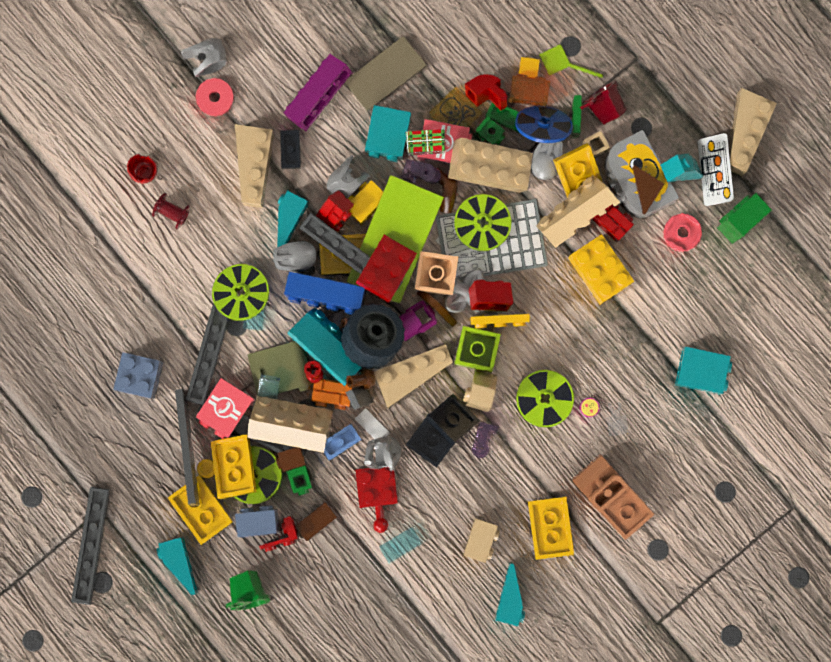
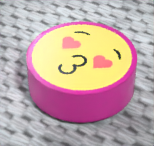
[580,398,599,417]

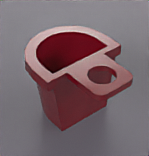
[580,80,627,125]

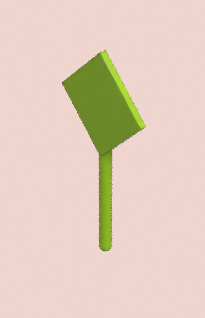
[539,44,603,78]

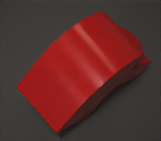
[465,74,507,111]

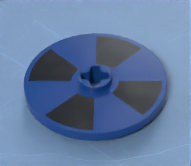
[515,106,573,143]

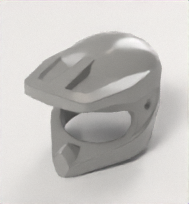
[181,38,227,77]
[531,141,563,180]
[327,155,371,198]
[273,241,316,273]
[364,436,401,471]

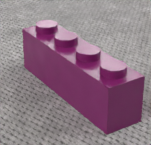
[283,54,352,131]

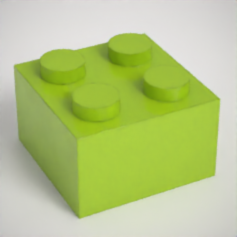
[454,326,501,373]

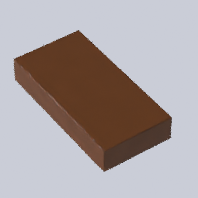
[295,502,337,541]

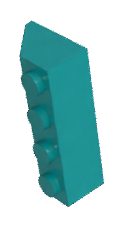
[287,308,364,386]

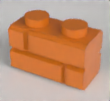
[311,379,354,410]

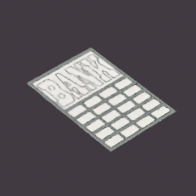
[436,199,548,280]

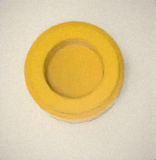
[197,459,215,478]

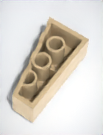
[536,175,620,248]
[463,370,497,412]

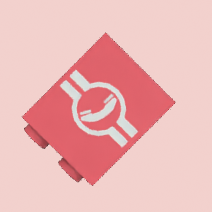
[418,119,473,163]
[196,378,255,439]

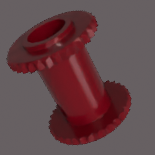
[152,193,190,229]

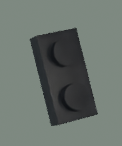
[280,130,301,169]

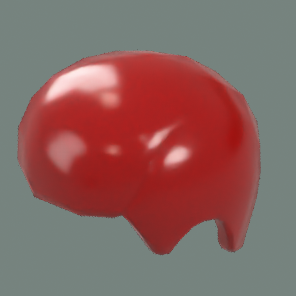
[127,154,157,184]

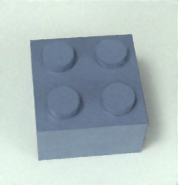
[113,352,164,399]
[235,506,280,538]

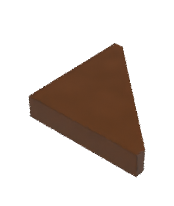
[632,165,664,215]
[417,291,457,327]

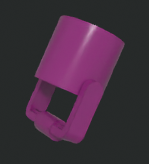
[399,301,437,342]

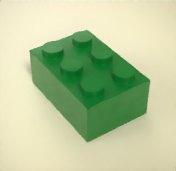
[717,193,772,244]

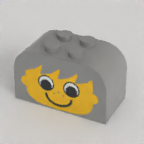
[604,130,679,218]

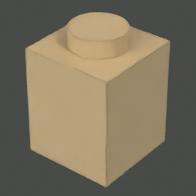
[582,131,610,159]

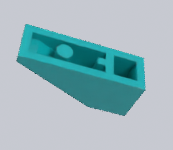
[660,153,703,182]
[277,190,309,247]
[157,537,198,595]
[495,562,525,626]

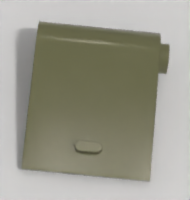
[247,341,314,397]

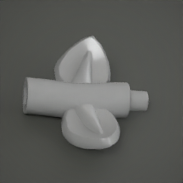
[445,268,484,313]

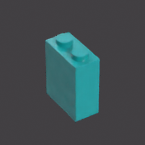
[365,105,411,162]
[675,347,732,395]

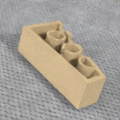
[728,88,777,176]
[235,124,274,208]
[374,344,453,409]

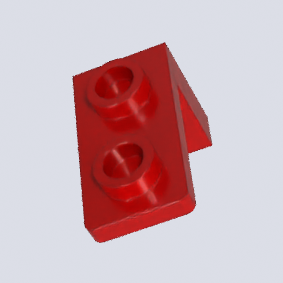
[259,516,299,552]

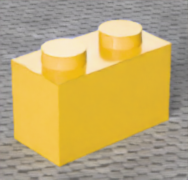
[348,180,383,226]

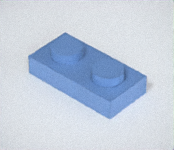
[324,424,362,461]

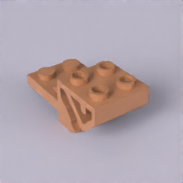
[572,454,655,540]

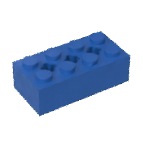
[284,272,366,315]

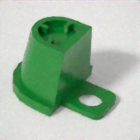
[225,571,270,611]

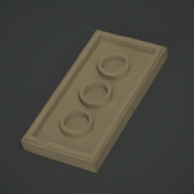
[344,36,427,112]

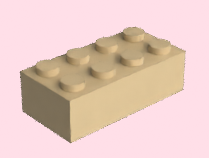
[448,138,533,193]
[247,396,333,453]

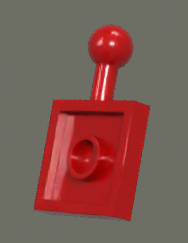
[355,467,398,533]

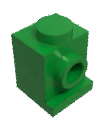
[475,115,505,146]
[287,465,312,496]

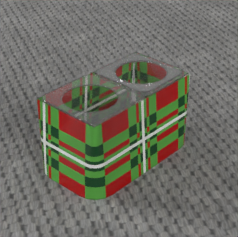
[405,129,445,156]

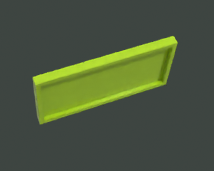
[347,175,444,304]

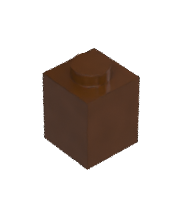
[276,447,307,472]

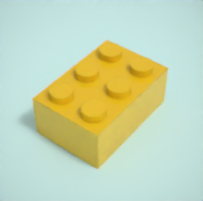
[568,234,634,305]

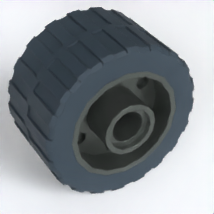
[341,303,405,369]

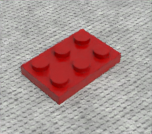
[356,234,417,302]

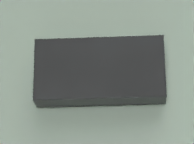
[346,386,374,410]

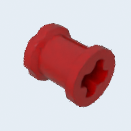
[304,361,323,383]

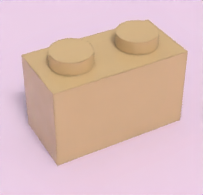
[463,518,500,563]

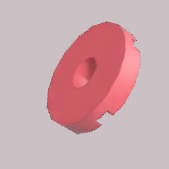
[196,78,234,117]
[663,213,702,252]

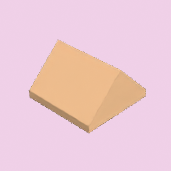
[415,251,458,295]

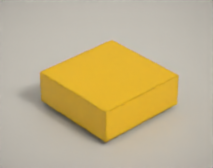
[518,57,540,79]

